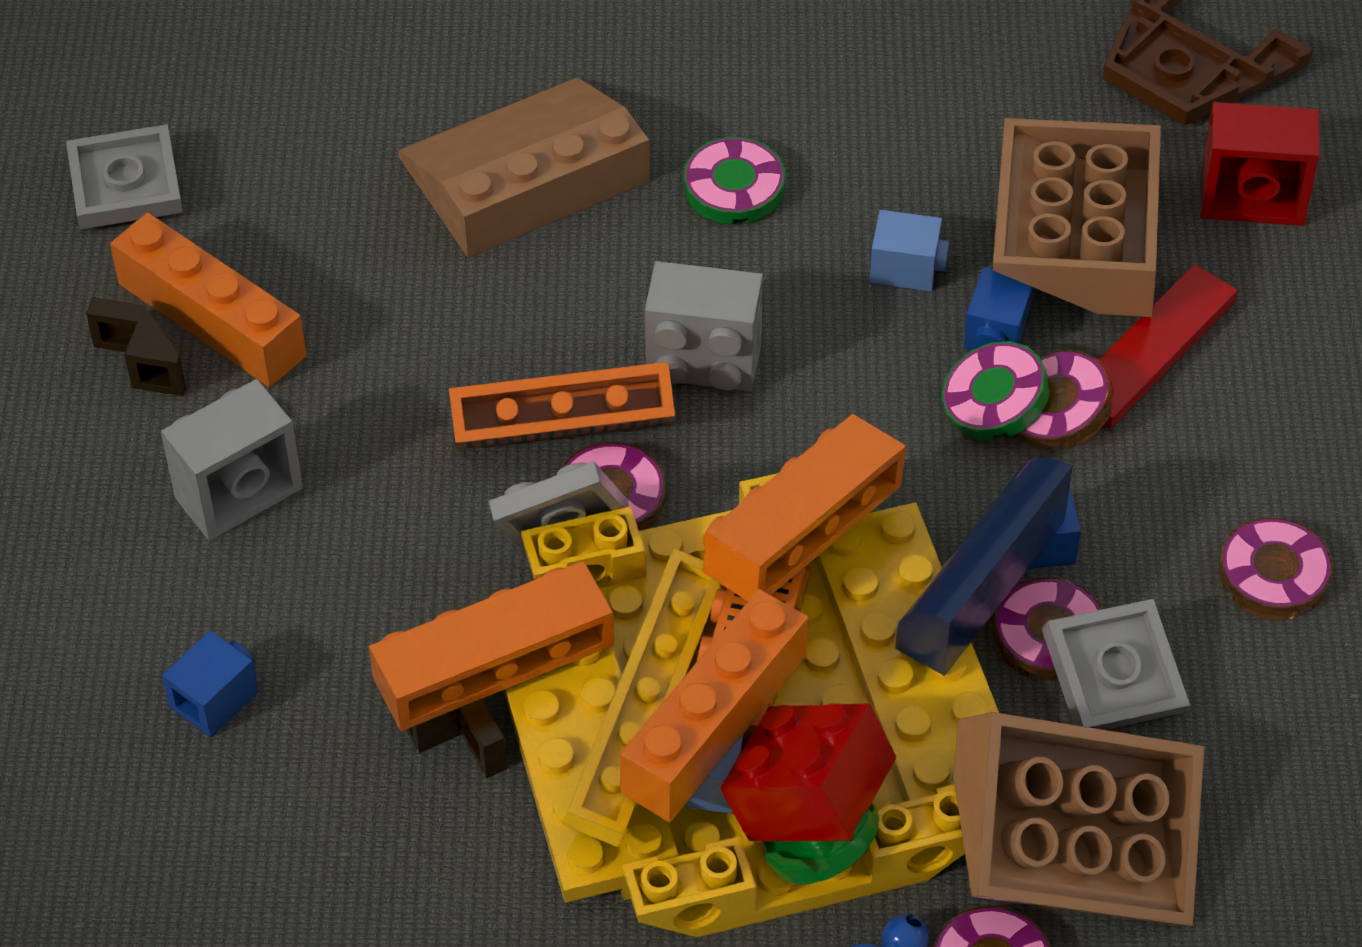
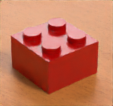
[1200,102,1319,226]
[720,703,897,841]

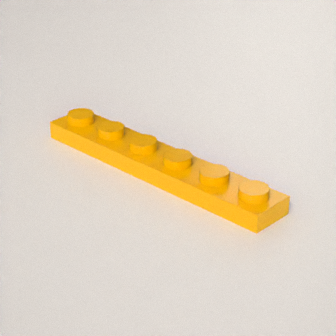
[562,548,721,847]

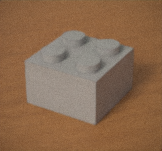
[644,261,763,392]
[161,379,303,541]

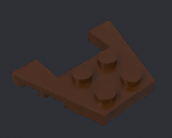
[1102,0,1313,125]

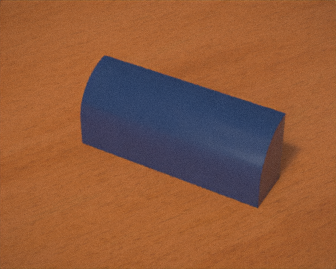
[895,457,1073,676]

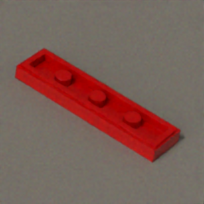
[1067,264,1238,429]

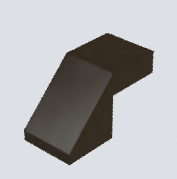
[86,297,186,396]
[406,699,507,778]

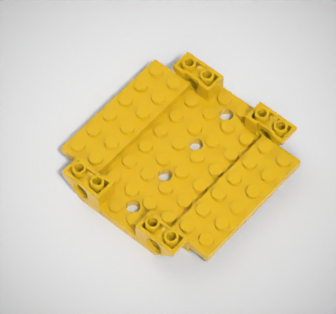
[503,473,999,938]

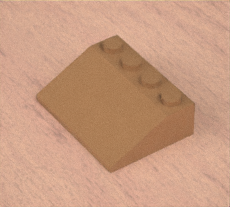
[398,77,650,258]
[993,118,1161,317]
[954,712,1204,927]

